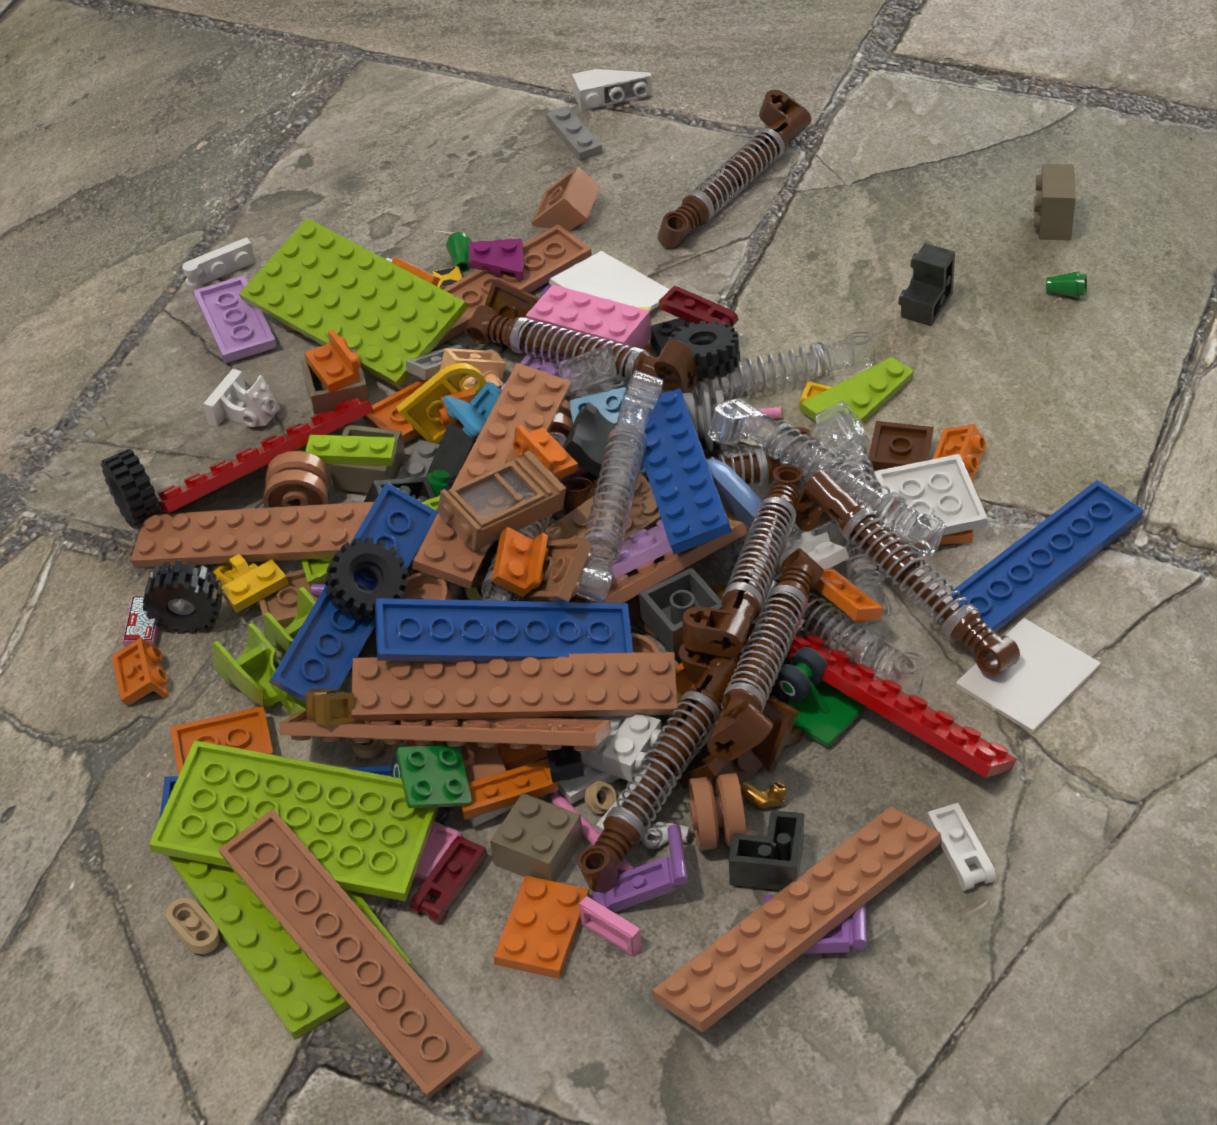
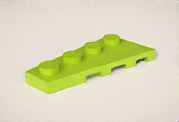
[800,357,914,440]

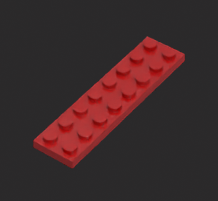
[158,398,374,513]
[780,634,1017,778]

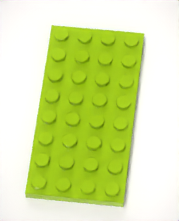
[239,218,468,388]
[149,740,439,901]
[165,855,412,1040]

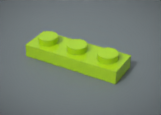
[305,435,397,466]

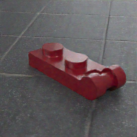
[659,285,739,327]
[409,836,487,924]

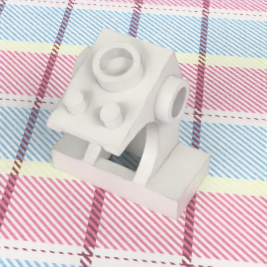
[203,369,281,427]

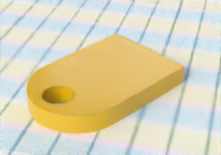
[396,363,486,444]

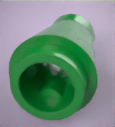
[446,232,472,272]
[1046,271,1087,298]

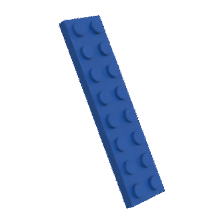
[629,388,732,555]
[934,480,1144,633]
[269,482,438,703]
[375,598,633,662]

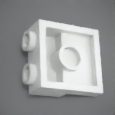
[773,528,849,576]
[580,715,663,782]

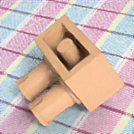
[440,348,506,389]

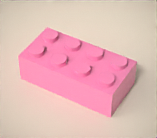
[526,285,652,350]

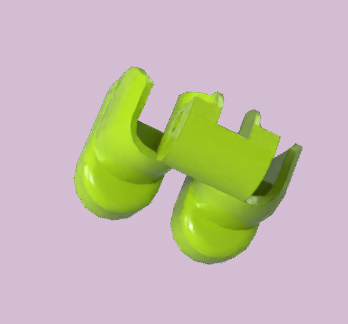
[212,587,344,716]

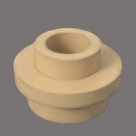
[585,781,617,814]

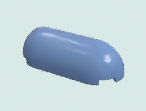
[706,459,781,539]

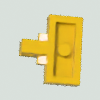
[221,554,289,613]

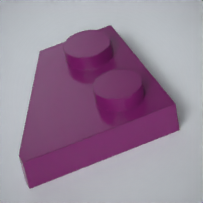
[469,239,524,280]

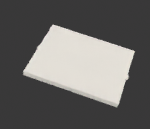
[549,251,670,311]
[955,618,1101,734]

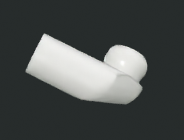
[642,822,690,849]

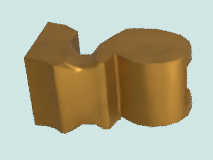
[305,688,355,726]

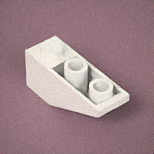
[572,69,652,111]

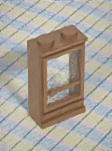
[438,450,566,551]

